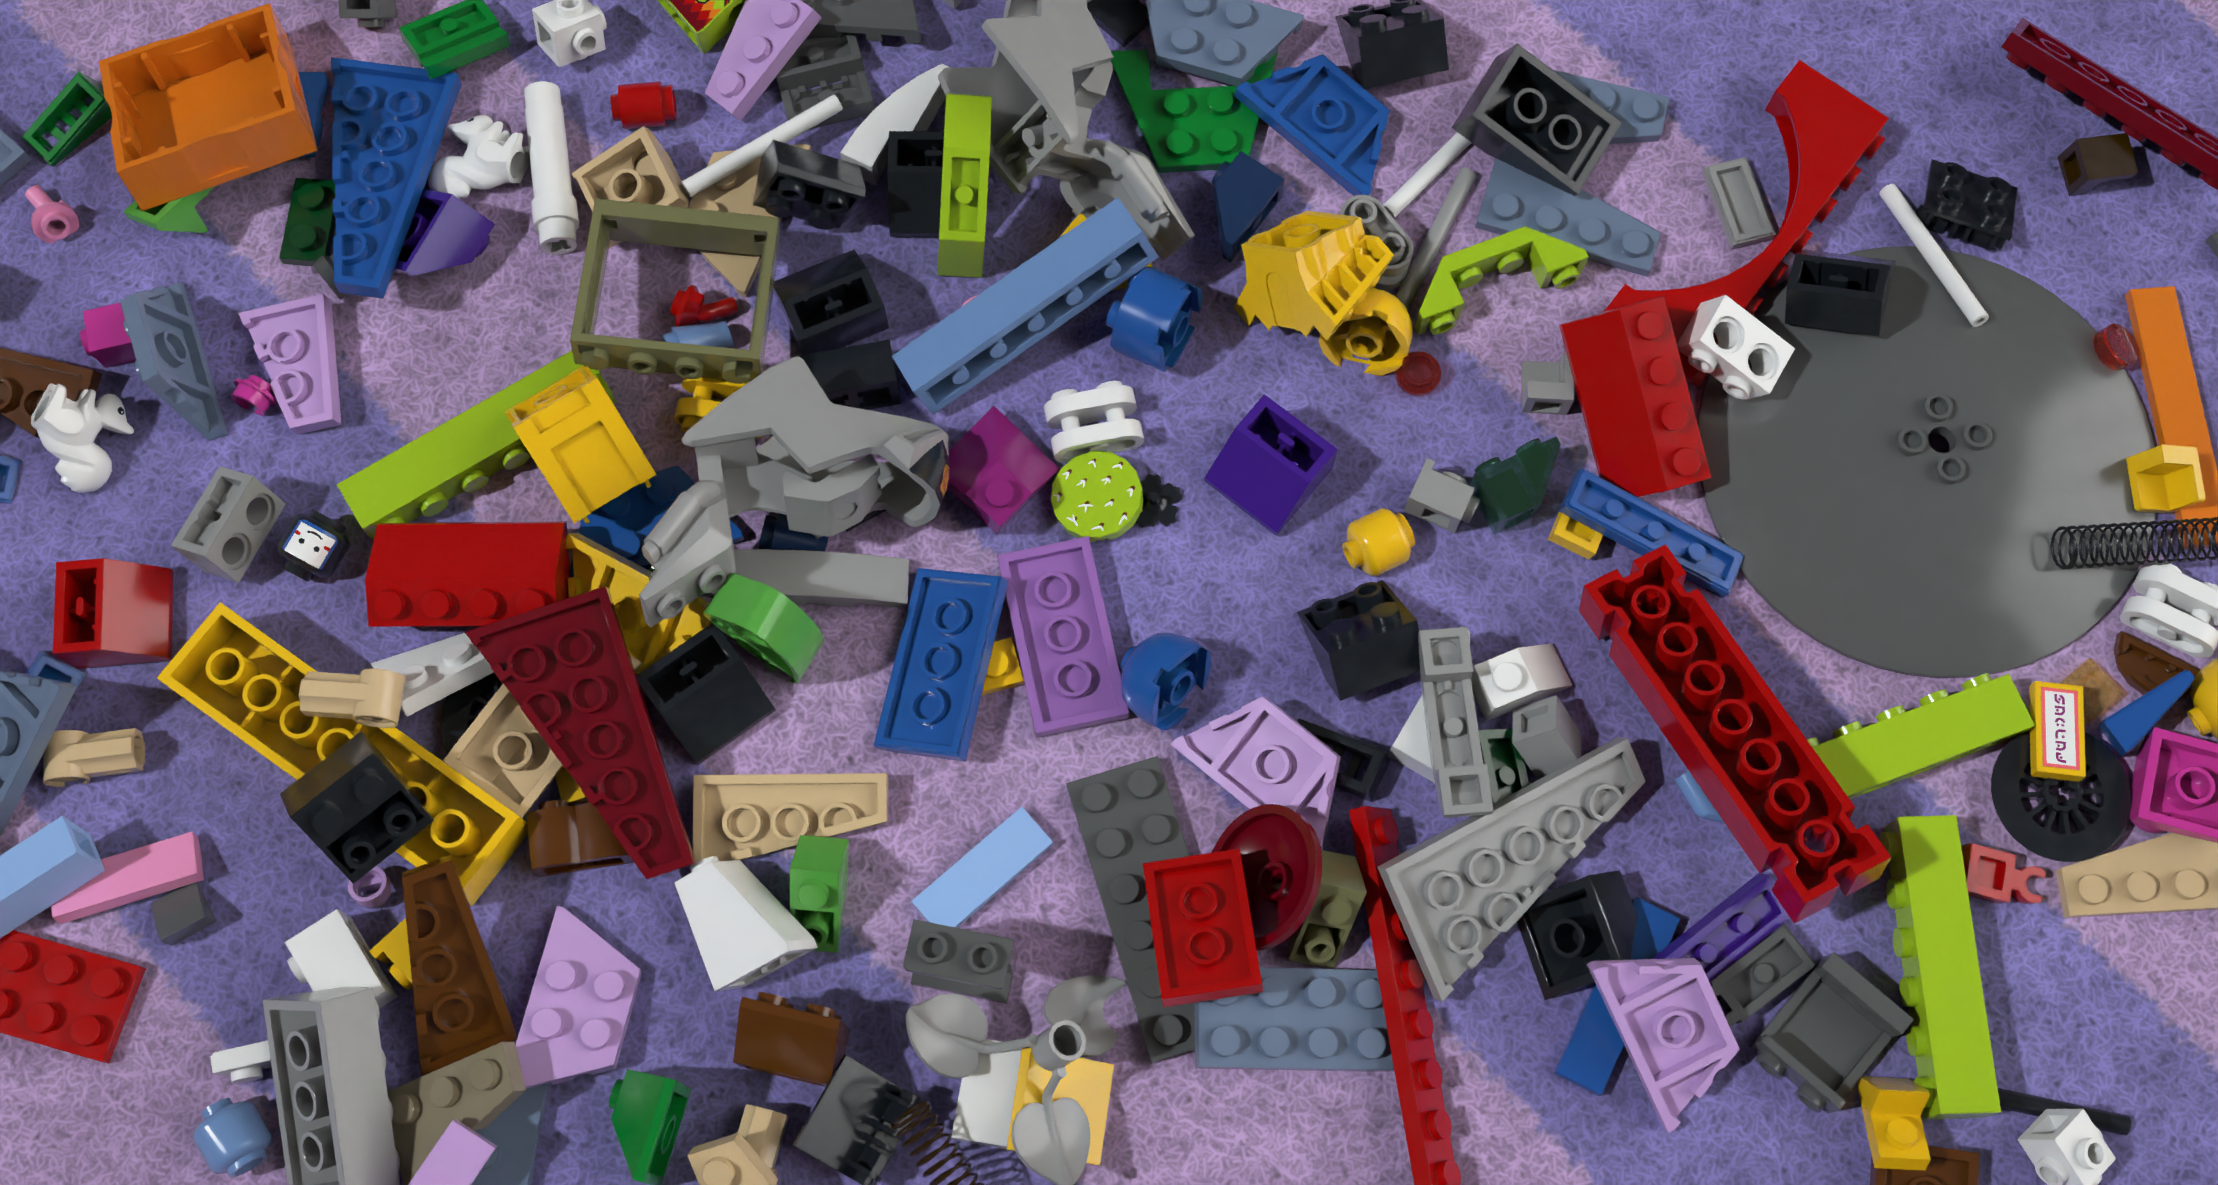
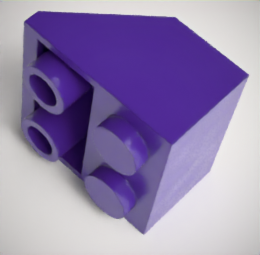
[1204,394,1338,536]

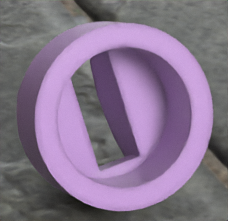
[348,866,392,908]

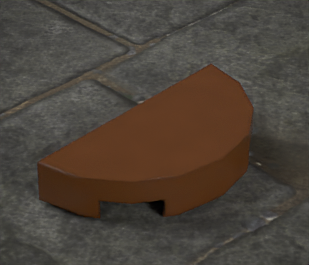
[2113,631,2200,699]

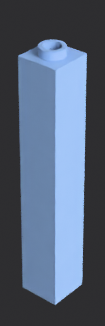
[0,816,105,938]

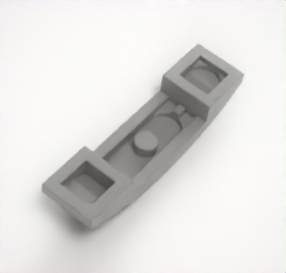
[1418,627,1494,818]

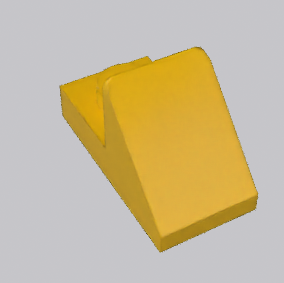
[1857,1076,1931,1171]

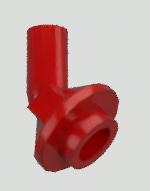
[670,284,738,327]

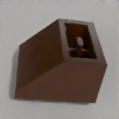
[733,992,851,1087]

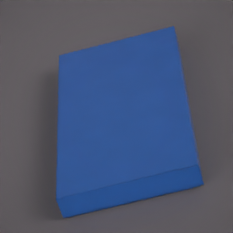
[873,568,1008,762]

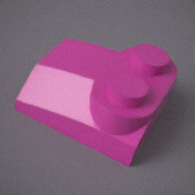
[2130,727,2218,843]

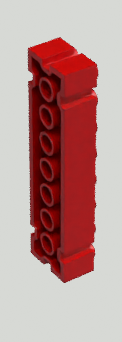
[1579,544,1892,924]

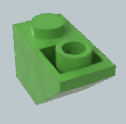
[790,835,849,953]

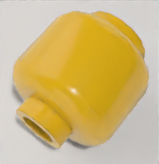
[1342,508,1415,577]

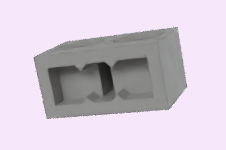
[171,466,286,583]

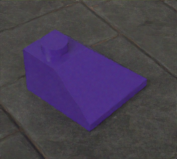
[393,189,495,276]

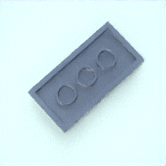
[1194,967,1393,1072]

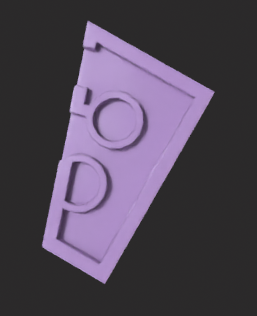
[238,294,342,435]

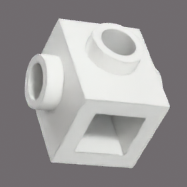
[532,0,607,68]
[2017,1109,2116,1185]

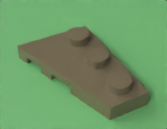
[387,1042,526,1185]

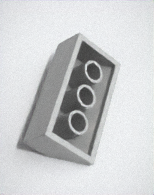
[263,987,400,1185]

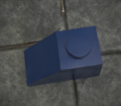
[1212,151,1285,263]

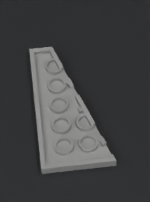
[1377,737,1646,1002]

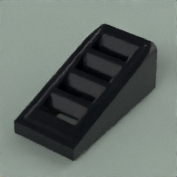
[1297,719,1390,802]

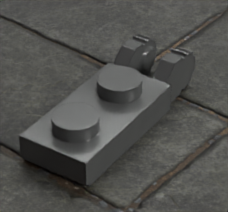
[1709,924,1816,1027]

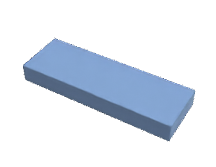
[911,807,1054,928]

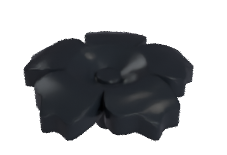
[1135,474,1182,528]

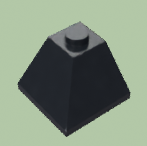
[1517,870,1637,1000]

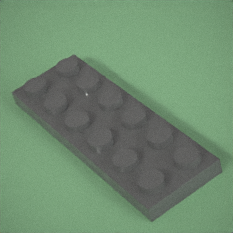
[1066,756,1195,1064]

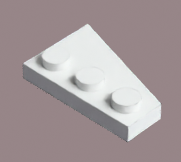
[371,633,493,717]

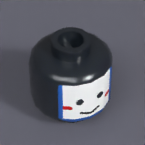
[277,509,350,582]

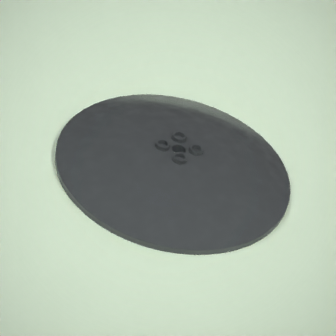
[1697,246,2155,678]

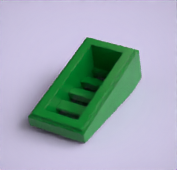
[21,71,112,167]

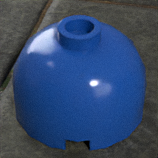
[1121,633,1211,730]

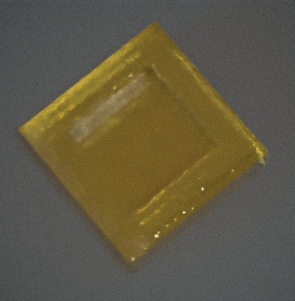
[2059,658,2124,724]

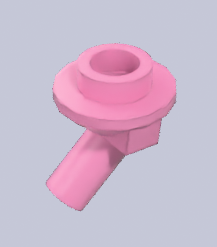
[25,185,79,243]

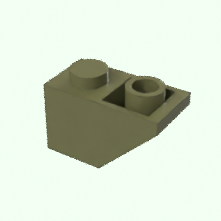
[1287,850,1367,969]

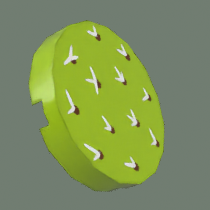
[1051,451,1143,542]

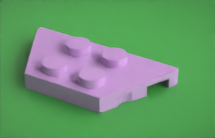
[1171,697,1341,850]
[515,906,642,1089]
[1587,958,1740,1133]

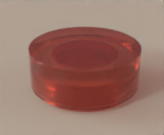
[2093,323,2139,371]

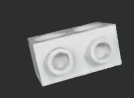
[1677,295,1795,399]

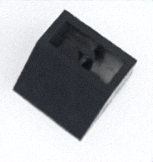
[1336,0,1449,89]
[887,131,944,237]
[753,140,866,230]
[774,249,889,355]
[1785,249,1896,336]
[1297,580,1420,701]
[636,623,776,766]
[280,731,434,884]

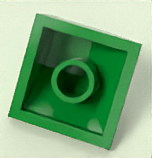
[609,1069,692,1185]

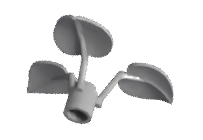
[906,975,1126,1185]

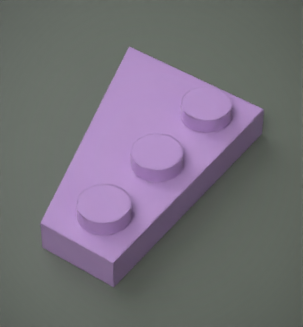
[705,0,822,121]

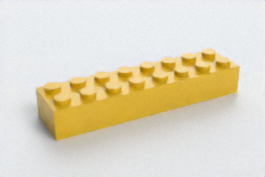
[157,602,528,906]

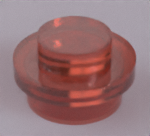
[1395,351,1441,396]

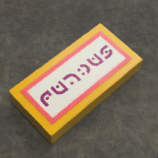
[2029,681,2086,782]

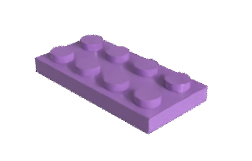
[997,536,1129,738]

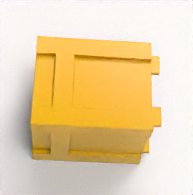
[504,365,657,525]

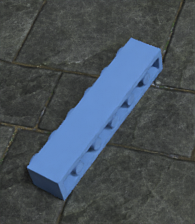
[892,197,1159,415]

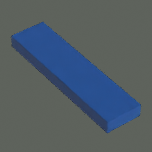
[1559,468,1745,598]
[1554,897,1680,1096]

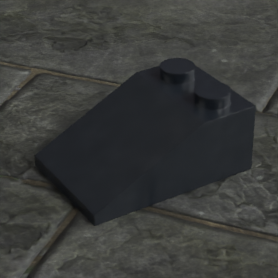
[1451,43,1622,196]

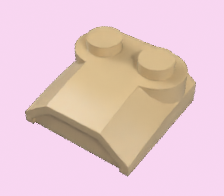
[571,126,689,248]

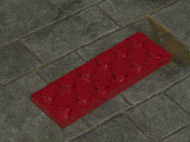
[2001,18,2218,190]

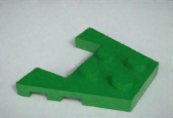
[1110,49,1278,173]

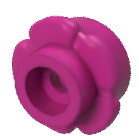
[230,375,276,416]

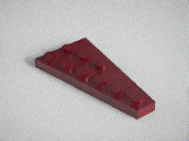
[465,586,696,880]

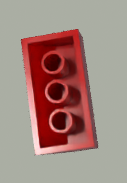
[1559,297,1711,497]
[365,521,570,627]

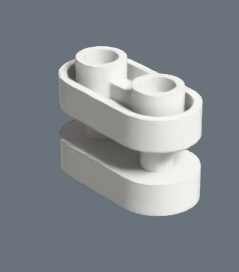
[1044,381,1144,463]
[2120,562,2218,658]

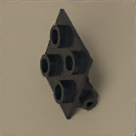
[1915,159,2017,252]
[793,1054,921,1185]

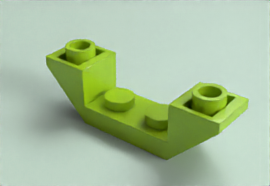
[937,93,992,278]
[1414,226,1589,335]

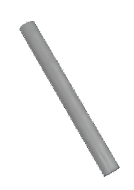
[1395,168,1476,311]

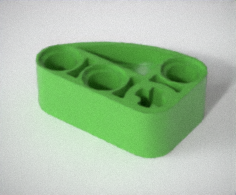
[703,572,824,684]

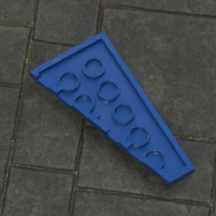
[331,57,462,299]

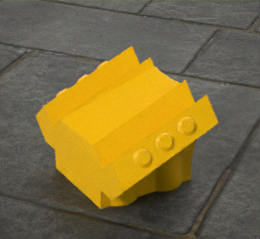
[1233,210,1394,341]

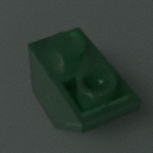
[1469,436,1561,535]

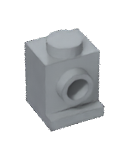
[1404,458,1480,534]

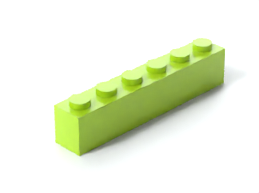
[336,350,617,541]
[1807,673,2035,799]
[1880,815,2001,1120]

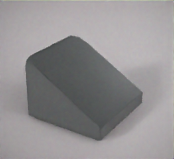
[151,882,217,946]

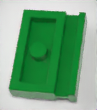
[399,0,510,80]

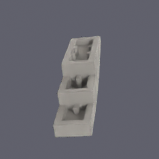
[710,549,909,607]

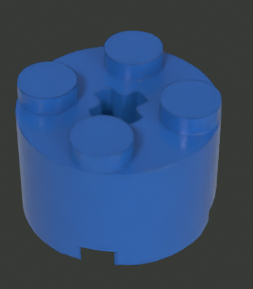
[1106,267,1203,372]

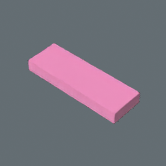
[51,831,204,924]

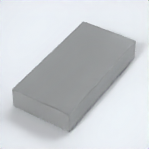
[1702,157,1776,250]

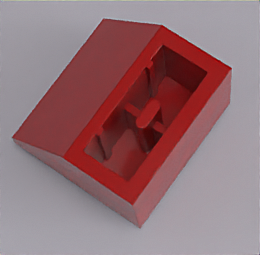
[53,558,174,669]

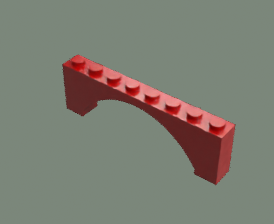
[1604,60,1889,388]

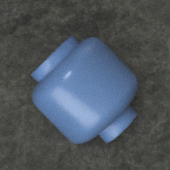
[193,1098,272,1178]

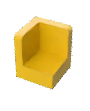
[2126,444,2206,514]

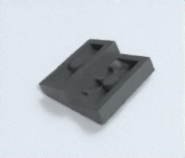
[776,32,875,129]

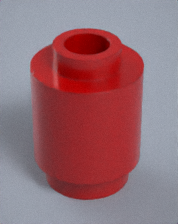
[610,81,677,130]

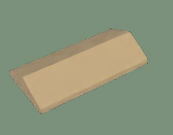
[443,654,642,819]

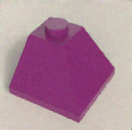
[947,406,1060,534]

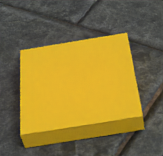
[1006,1047,1114,1165]

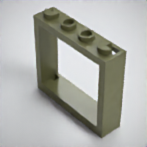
[570,198,780,384]

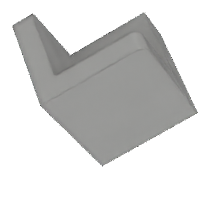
[1521,350,1574,415]
[1512,695,1581,779]

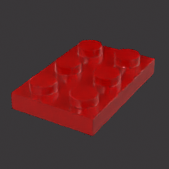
[1143,848,1263,1007]
[0,930,146,1064]

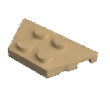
[688,144,812,297]

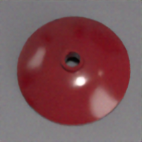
[1212,804,1323,951]

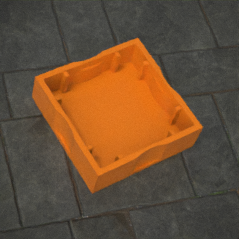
[99,3,318,211]

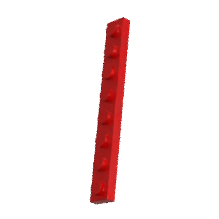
[1349,806,1461,1185]

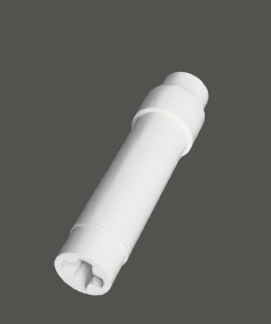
[524,81,579,255]

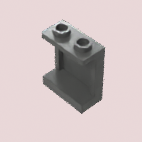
[903,919,1017,1004]
[1750,952,1914,1113]

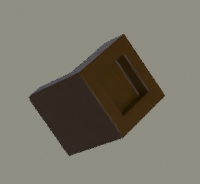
[2057,133,2138,196]

